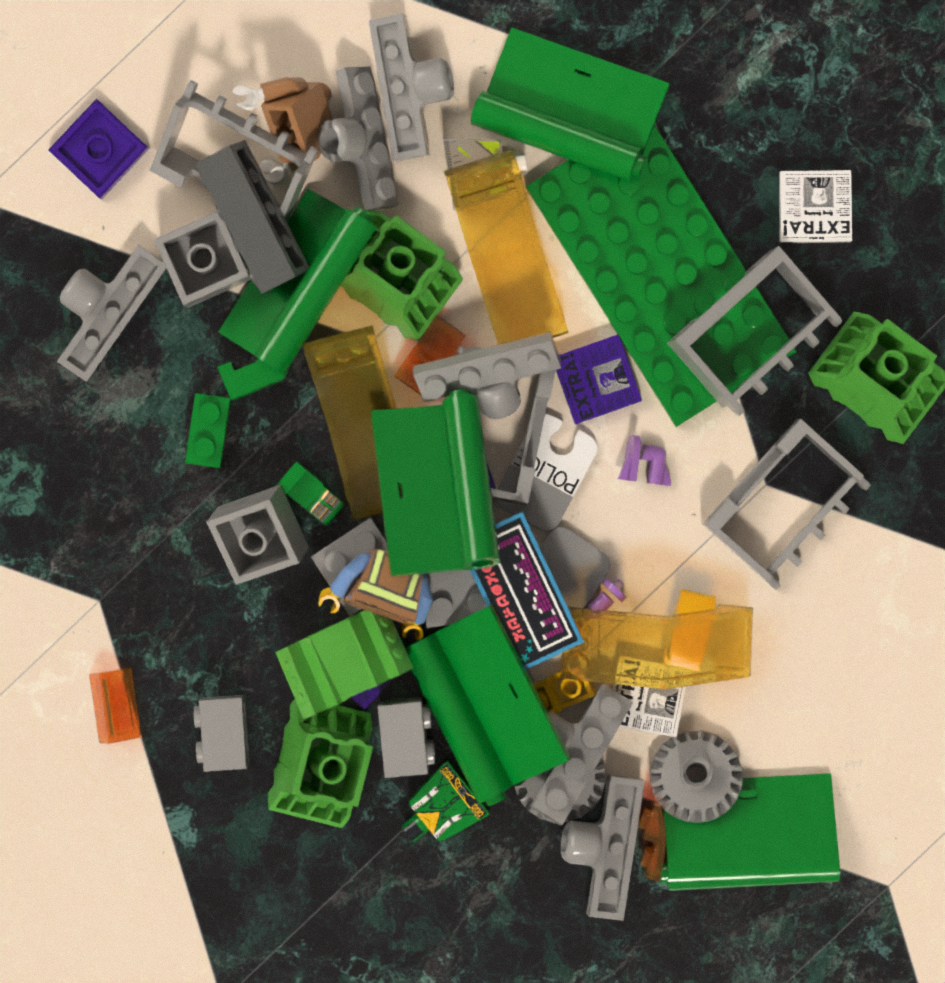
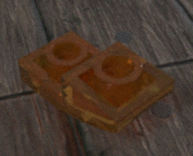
[394,315,466,396]
[638,801,666,882]

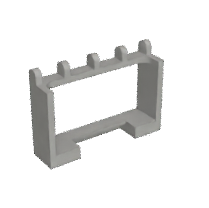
[150,80,319,221]
[667,246,842,416]
[456,346,556,506]
[702,419,871,590]

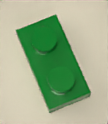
[185,393,231,468]

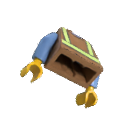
[318,549,433,640]

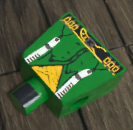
[401,757,490,842]

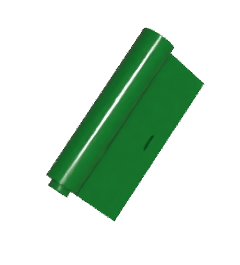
[471,27,670,182]
[218,189,377,375]
[370,389,501,577]
[405,604,571,807]
[659,773,840,891]

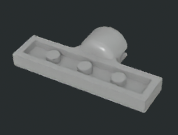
[369,13,454,162]
[317,67,399,211]
[57,245,166,382]
[413,332,561,419]
[530,684,633,826]
[561,774,645,921]

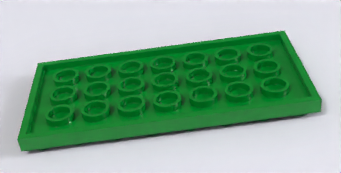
[526,125,797,427]

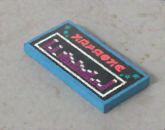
[470,512,584,669]

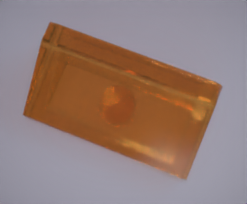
[89,668,141,744]

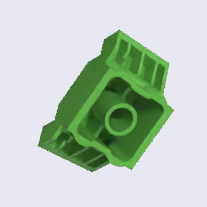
[340,210,463,341]
[808,312,945,444]
[275,610,413,719]
[268,699,373,828]

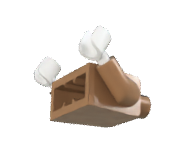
[233,77,333,185]

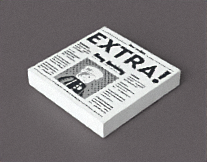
[779,170,852,243]
[613,654,689,737]

